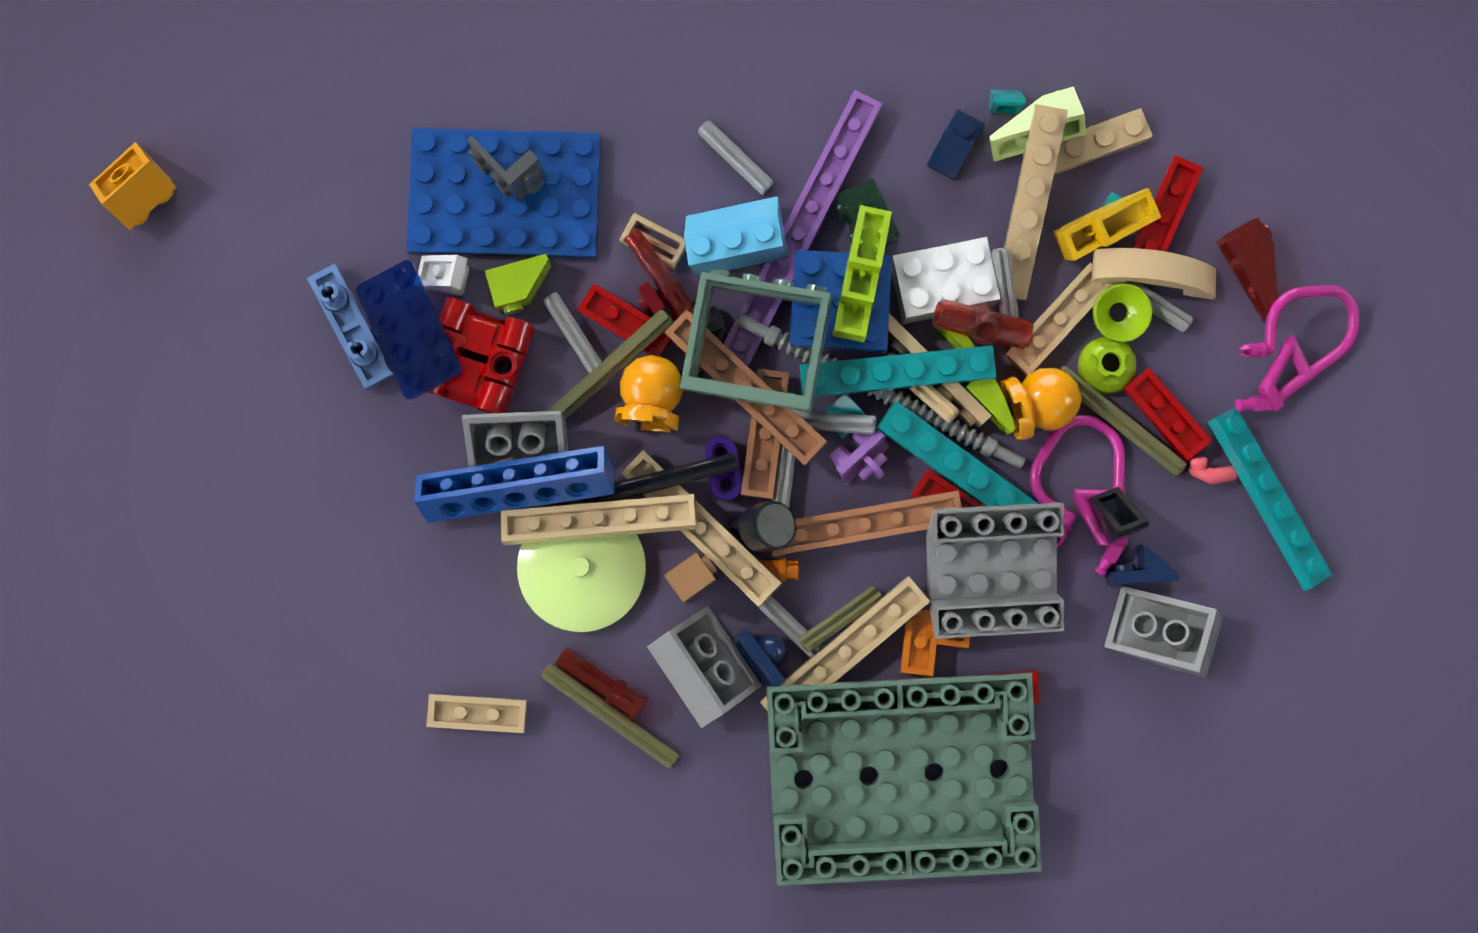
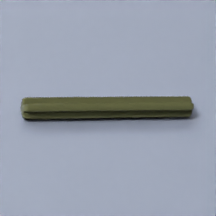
[548,310,673,420]
[1060,366,1187,476]
[541,664,679,768]

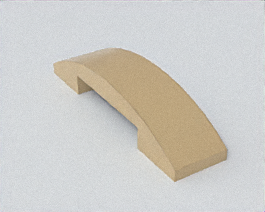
[1092,248,1216,300]

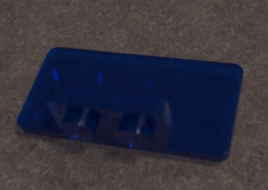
[356,260,462,400]

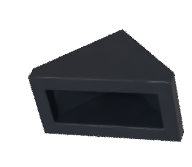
[1089,487,1149,545]

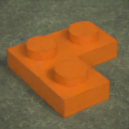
[900,610,970,677]

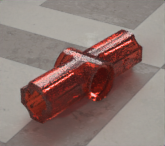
[932,298,1034,349]

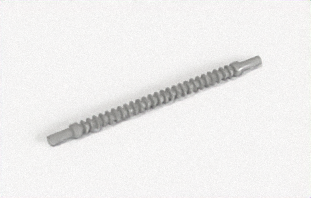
[736,313,1026,469]

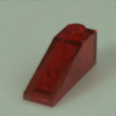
[1216,217,1278,323]

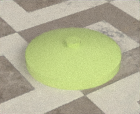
[517,503,646,632]

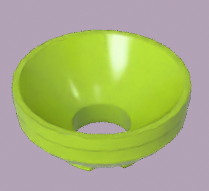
[1093,283,1152,342]
[1077,337,1137,395]

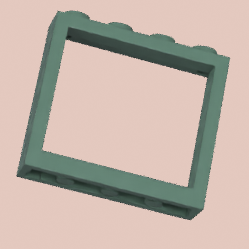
[680,269,833,413]

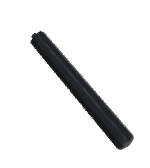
[583,453,739,504]

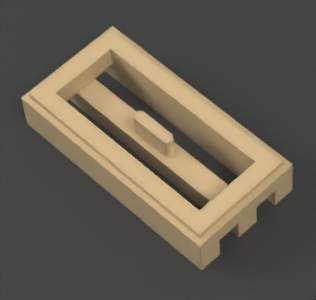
[619,213,686,271]

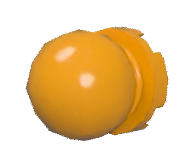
[614,355,683,433]
[1000,368,1082,440]

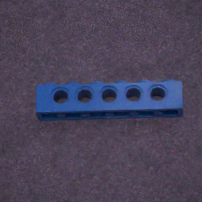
[414,446,614,523]

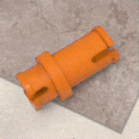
[759,557,799,582]

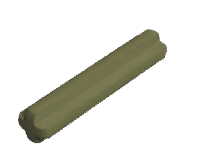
[799,586,882,652]

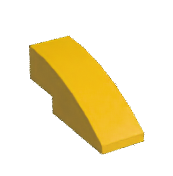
[1053,188,1161,261]

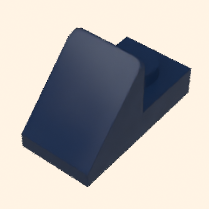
[926,109,985,181]
[1107,544,1179,586]

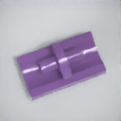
[830,429,889,485]

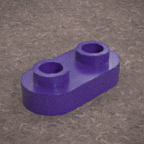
[705,437,742,501]

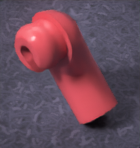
[1188,455,1237,485]

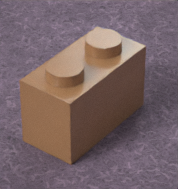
[664,552,718,603]

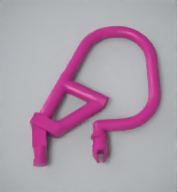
[1235,285,1360,411]
[1030,415,1128,578]

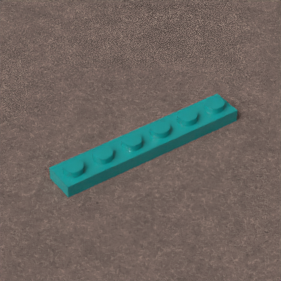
[799,345,996,397]
[876,401,1038,506]
[1208,407,1332,591]

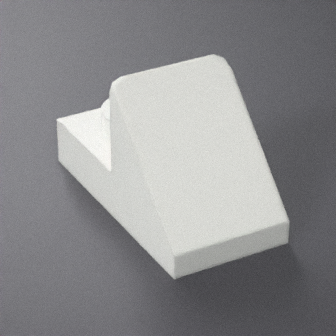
[415,255,470,296]

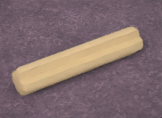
[887,352,959,423]

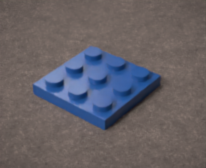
[790,250,892,353]

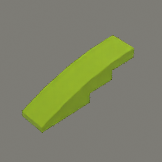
[832,205,892,343]
[936,315,1016,436]

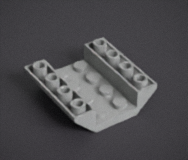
[926,502,1064,639]

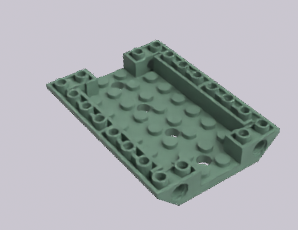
[767,673,1042,886]

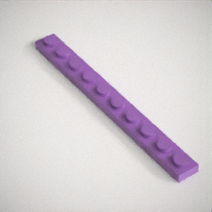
[724,90,883,367]

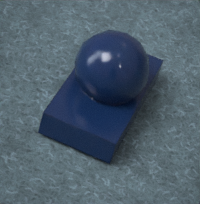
[732,628,786,687]

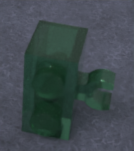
[835,178,900,247]

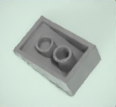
[1104,586,1223,678]

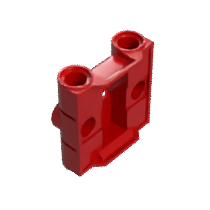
[415,297,535,414]

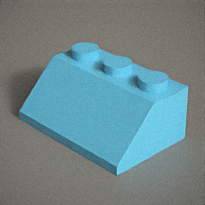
[684,196,789,277]

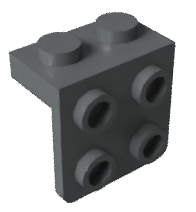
[467,136,547,202]

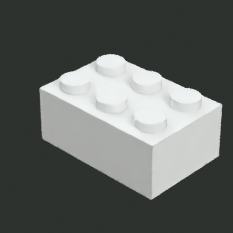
[891,237,1000,325]

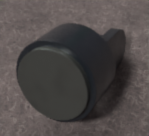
[729,501,796,553]

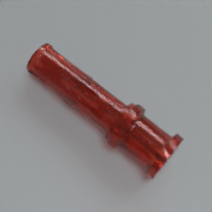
[624,228,696,321]
[556,647,649,722]

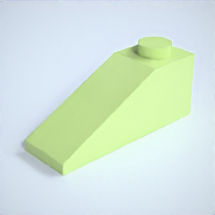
[989,86,1086,162]

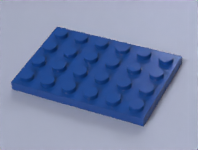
[406,128,601,259]

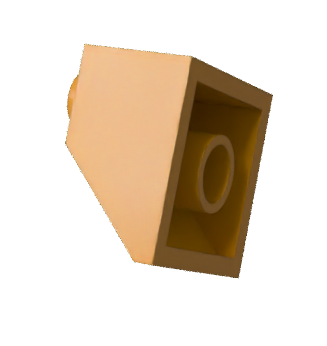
[89,142,177,230]

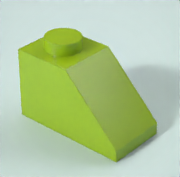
[485,253,551,315]

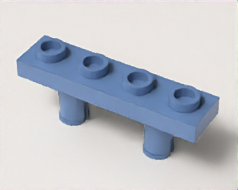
[307,263,395,391]

